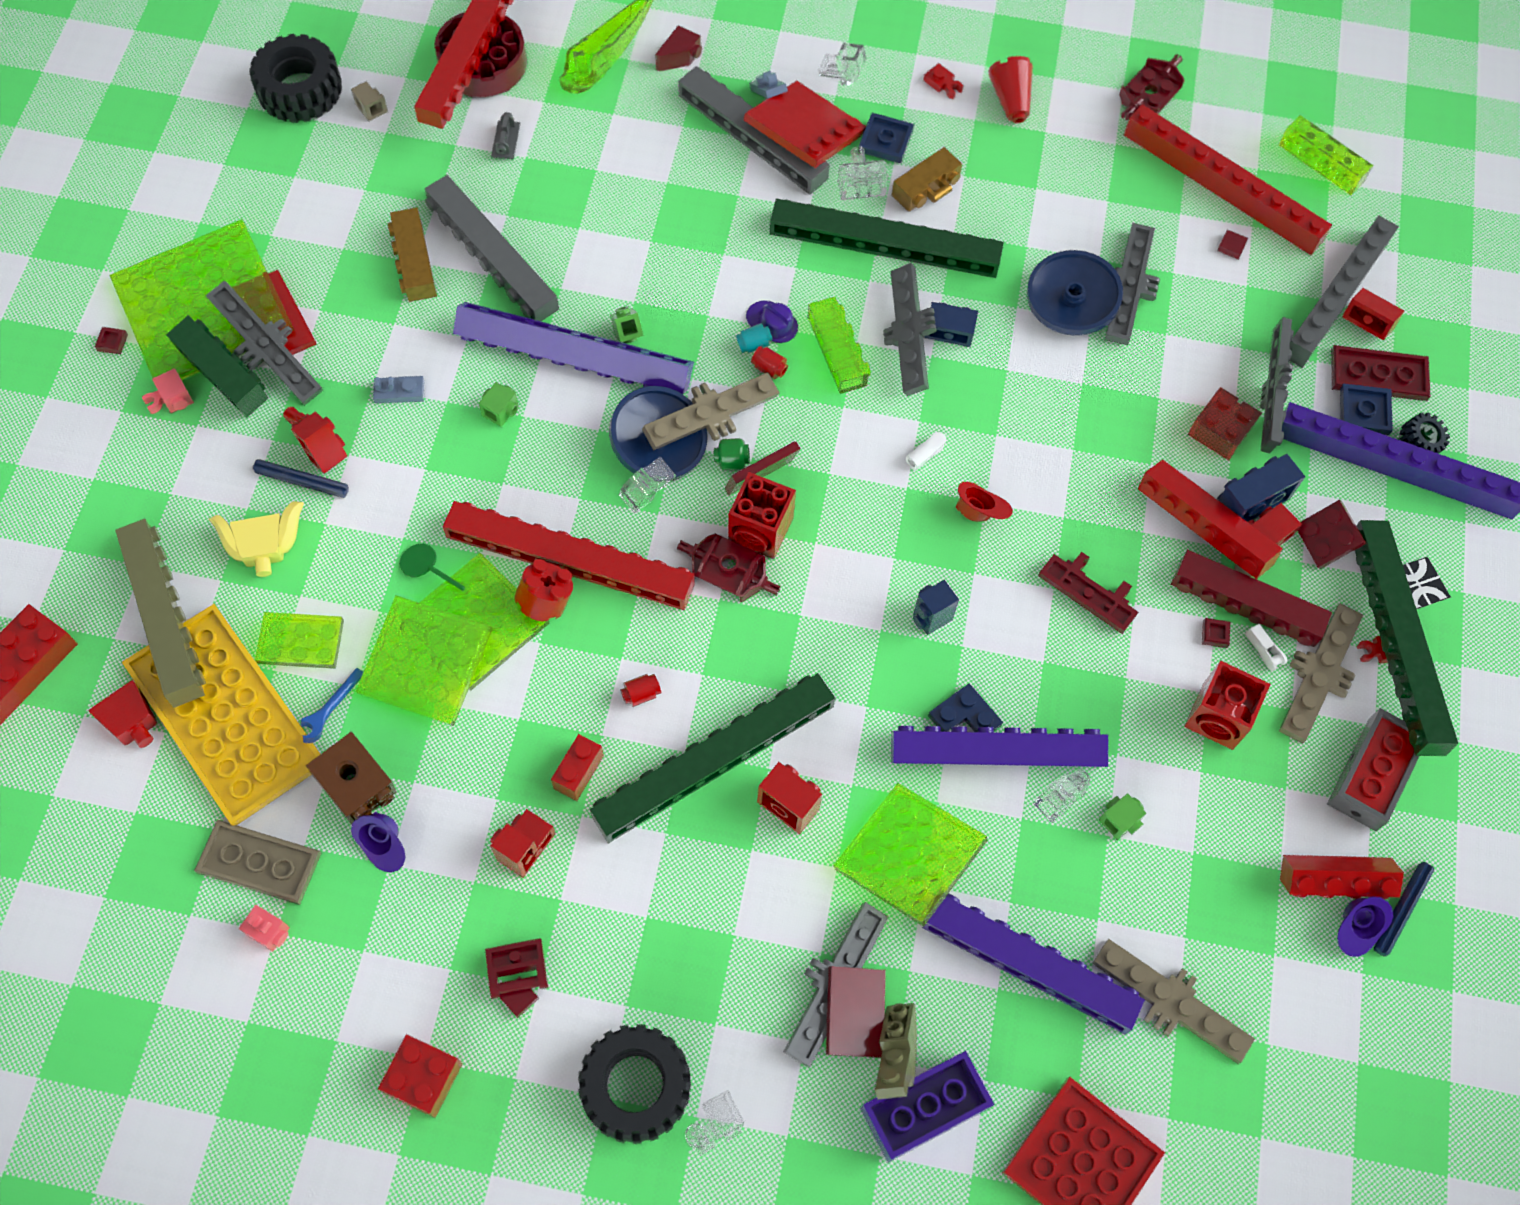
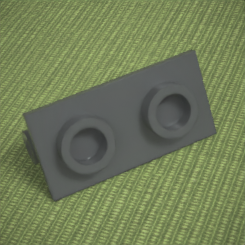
[491,112,520,160]

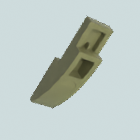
[875,1003,917,1099]

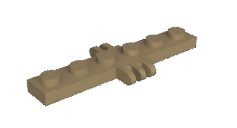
[642,372,779,450]
[1279,603,1363,744]
[1092,939,1255,1064]

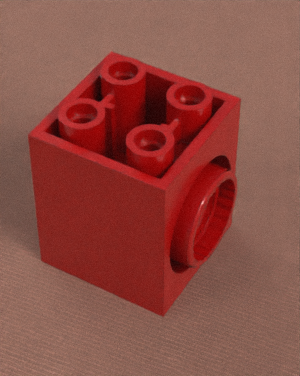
[728,472,796,559]
[1184,660,1271,750]

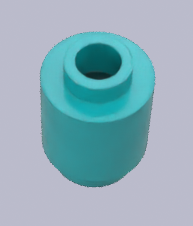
[735,323,773,354]

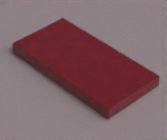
[1331,345,1431,401]

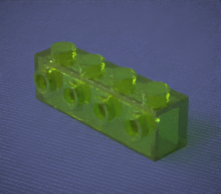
[1279,115,1374,196]

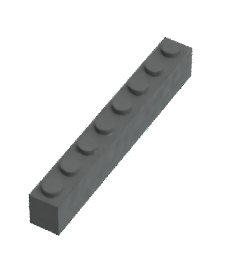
[678,66,830,195]
[424,175,559,321]
[1289,215,1399,368]

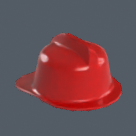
[956,482,1013,522]

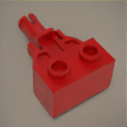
[283,407,348,474]

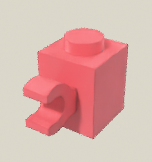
[142,368,194,414]
[238,905,290,952]

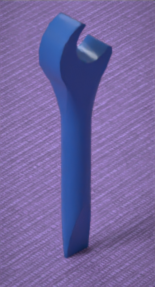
[301,668,365,743]

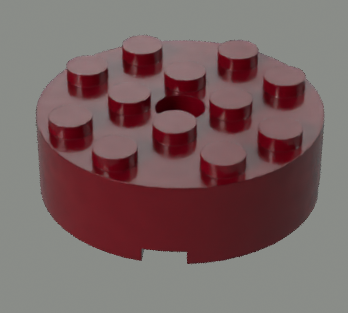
[435,12,527,97]

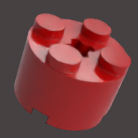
[514,559,573,622]

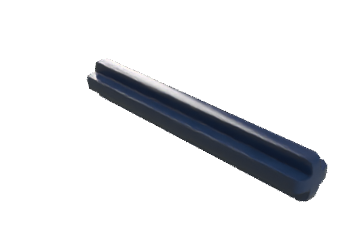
[253,459,349,498]
[1374,862,1434,957]

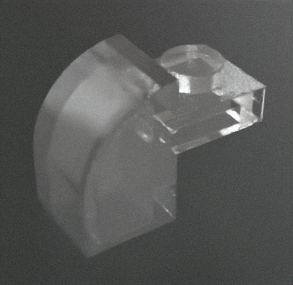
[818,43,866,85]
[619,457,676,514]

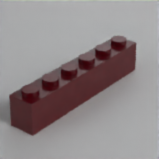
[1170,549,1332,647]

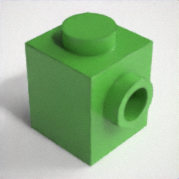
[610,306,644,343]
[479,382,519,427]
[1099,793,1147,840]

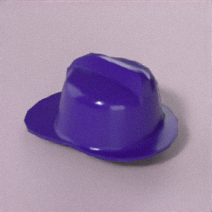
[746,300,798,343]
[351,812,406,873]
[1337,896,1393,957]

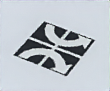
[1403,557,1451,609]

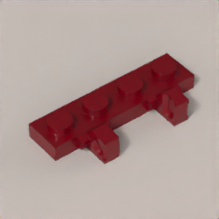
[1038,551,1139,635]

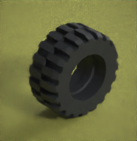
[249,34,342,123]
[578,1024,691,1144]

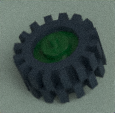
[1400,412,1450,454]

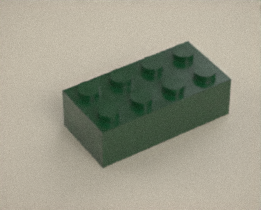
[166,315,268,418]

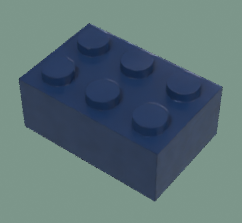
[1217,454,1306,522]

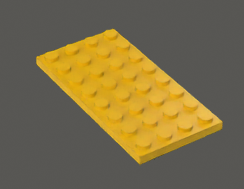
[122,604,320,826]

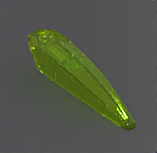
[559,0,654,94]

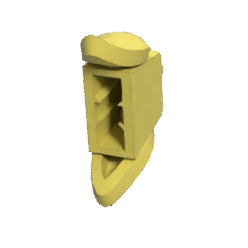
[208,501,304,577]

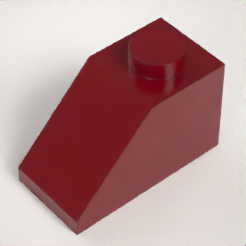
[655,25,702,71]

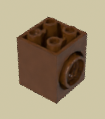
[306,731,397,825]

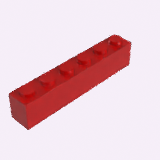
[1138,459,1283,580]

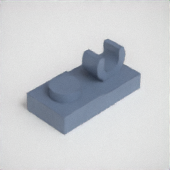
[749,71,788,99]
[373,376,424,403]

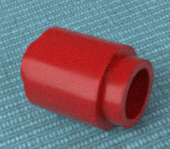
[751,346,788,380]
[620,674,661,707]

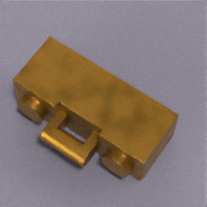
[891,147,962,212]

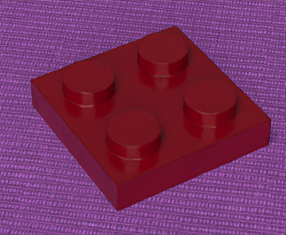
[1298,500,1366,569]

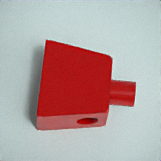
[88,680,157,748]

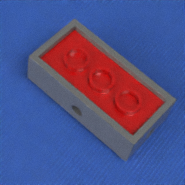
[1327,708,1419,831]

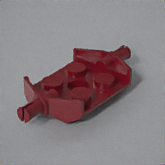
[1119,54,1185,120]
[677,533,781,602]

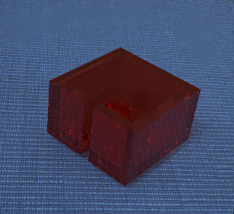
[1188,387,1262,461]

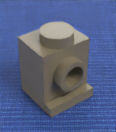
[351,81,388,122]

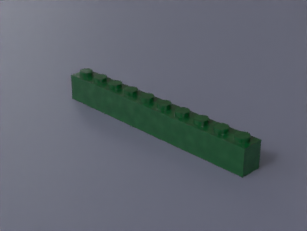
[769,198,1004,278]
[1355,520,1459,756]
[590,673,836,844]

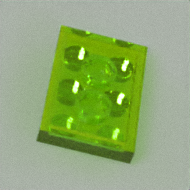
[255,612,344,669]

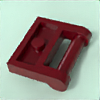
[485,938,549,999]

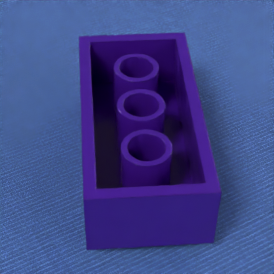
[860,1050,995,1163]

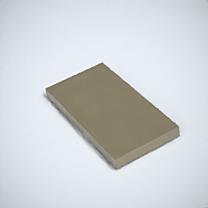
[194,820,322,905]

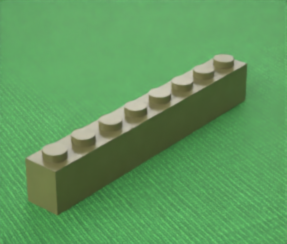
[115,519,206,708]

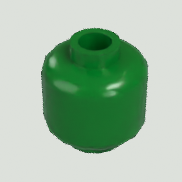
[713,438,750,471]

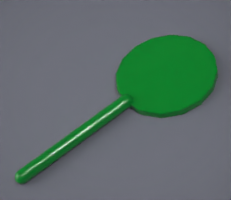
[399,543,465,591]

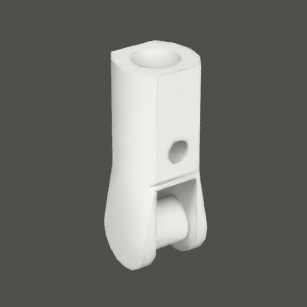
[905,432,946,471]
[1245,624,1287,671]

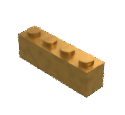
[387,207,437,302]

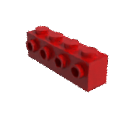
[1280,855,1404,900]

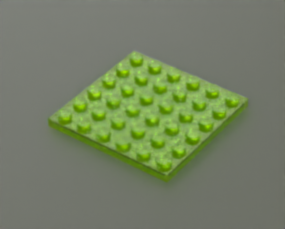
[109,219,294,380]

